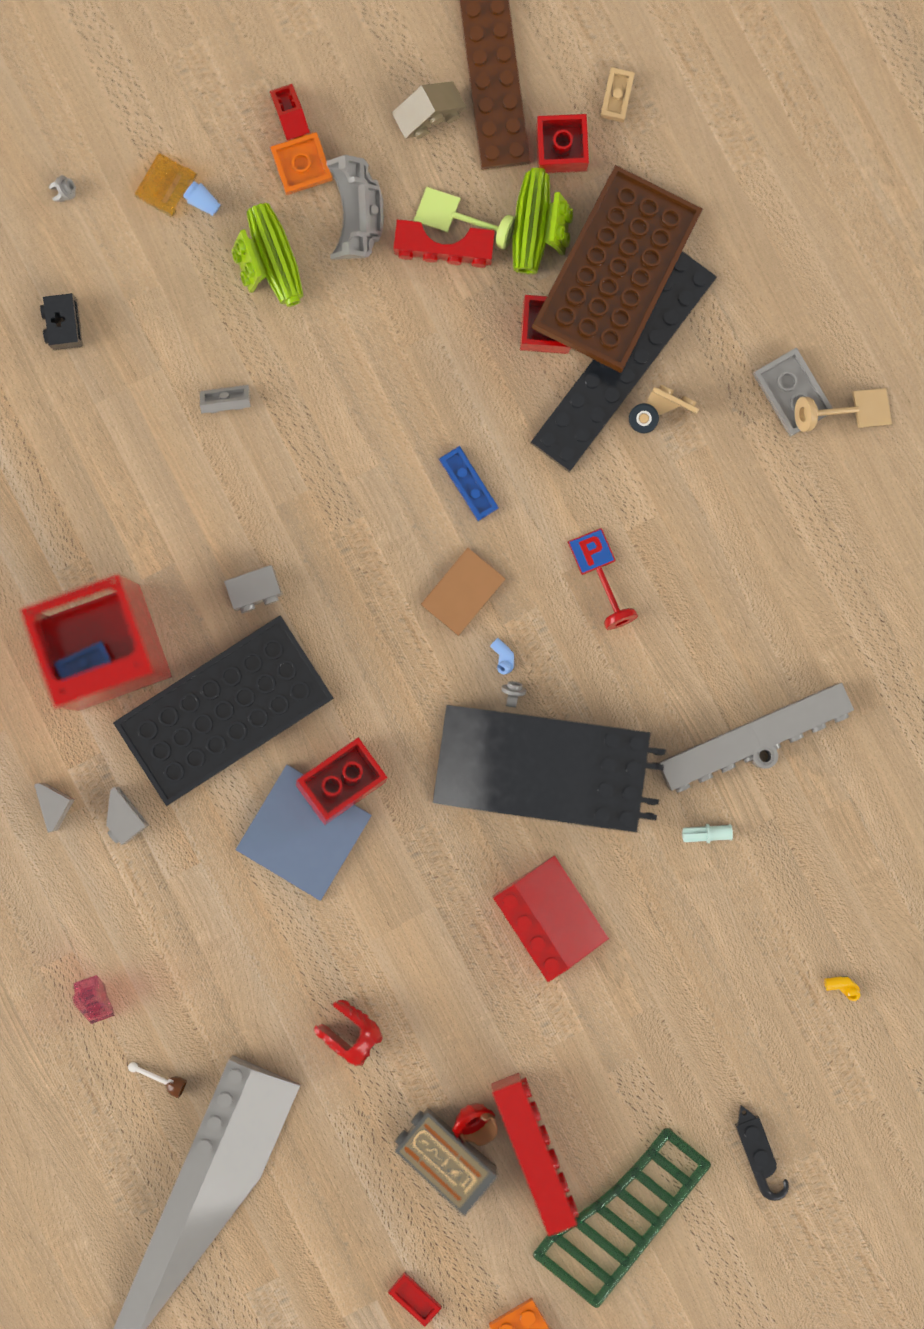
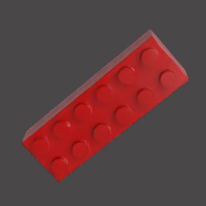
[491,1073,579,1237]

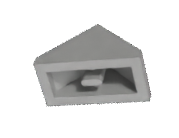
[34,783,75,832]

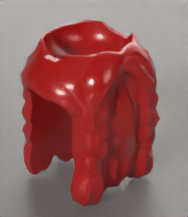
[313,1000,383,1066]

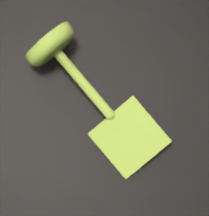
[414,187,515,250]

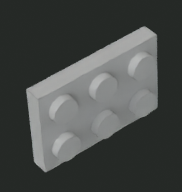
[753,348,833,437]

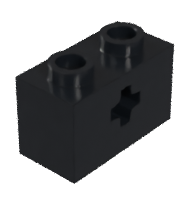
[40,293,83,350]

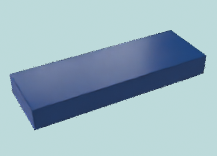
[439,446,499,522]

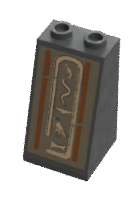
[395,1108,497,1217]

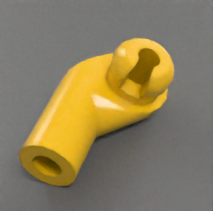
[824,976,861,1001]

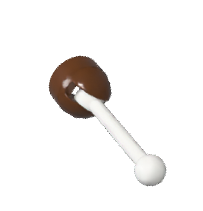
[128,1062,187,1099]

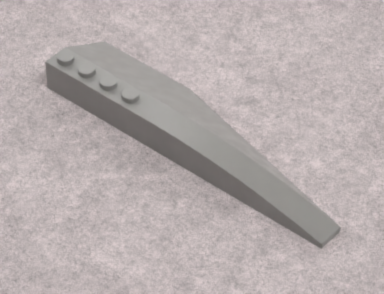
[114,1055,300,1329]

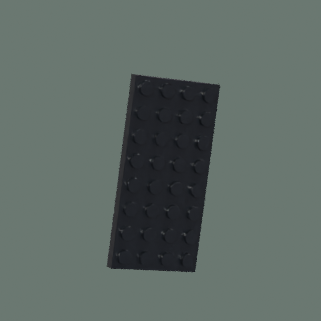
[113,615,334,806]

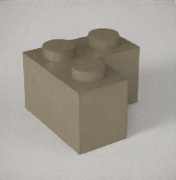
[392,81,466,139]

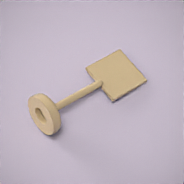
[794,388,892,432]

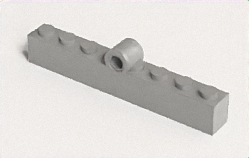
[658,683,854,793]

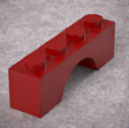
[393,219,495,268]

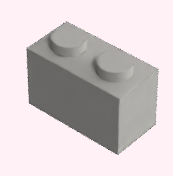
[224,565,283,613]

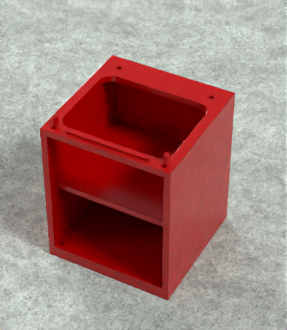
[20,574,172,711]

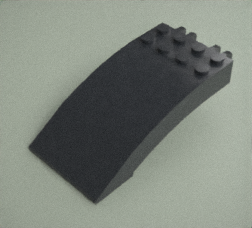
[433,705,666,833]

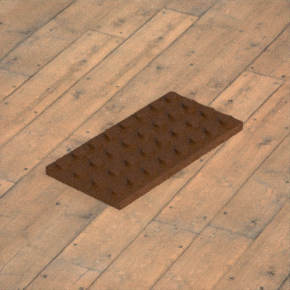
[532,165,703,373]

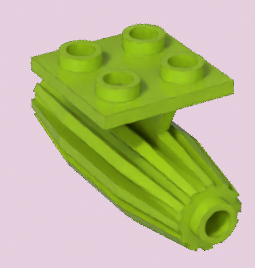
[512,168,573,274]
[232,203,304,307]

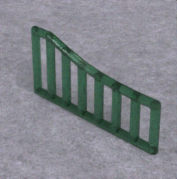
[533,1128,711,1308]

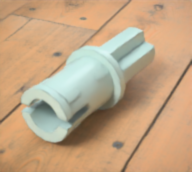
[682,824,733,843]

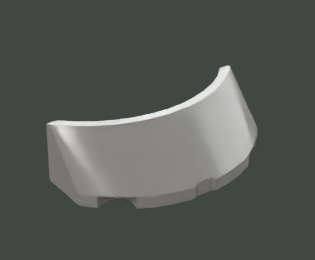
[327,155,384,260]

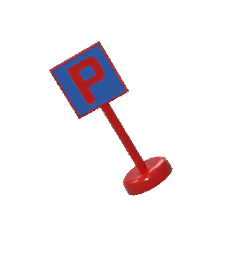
[568,528,638,630]

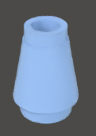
[183,181,221,216]

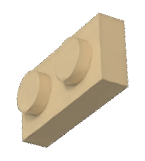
[600,67,635,123]

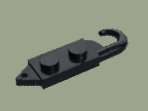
[735,1105,789,1201]

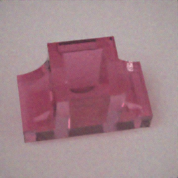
[72,975,115,1024]

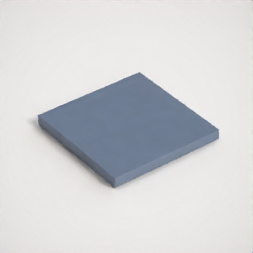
[235,764,372,901]

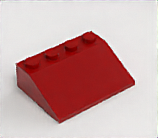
[492,855,609,982]

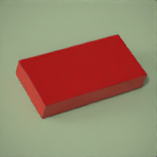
[388,1272,442,1327]

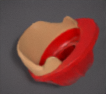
[453,1103,498,1146]

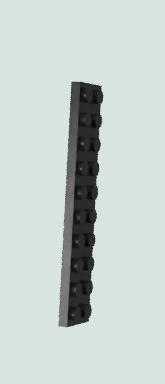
[530,251,717,473]

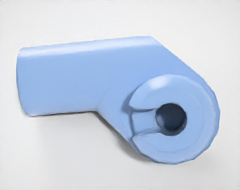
[490,638,514,675]

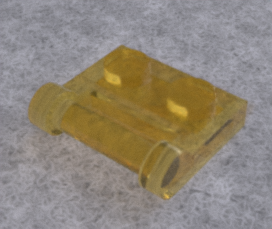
[134,153,197,217]

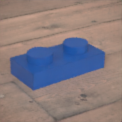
[54,641,112,680]

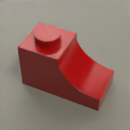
[269,84,310,141]

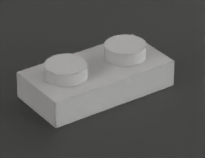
[200,385,251,413]

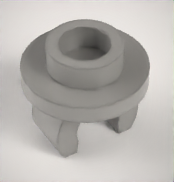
[49,176,76,202]
[501,681,527,708]

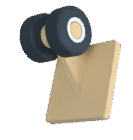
[629,385,699,433]

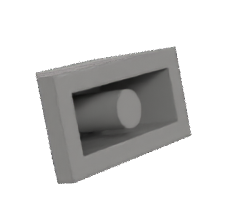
[106,787,149,845]

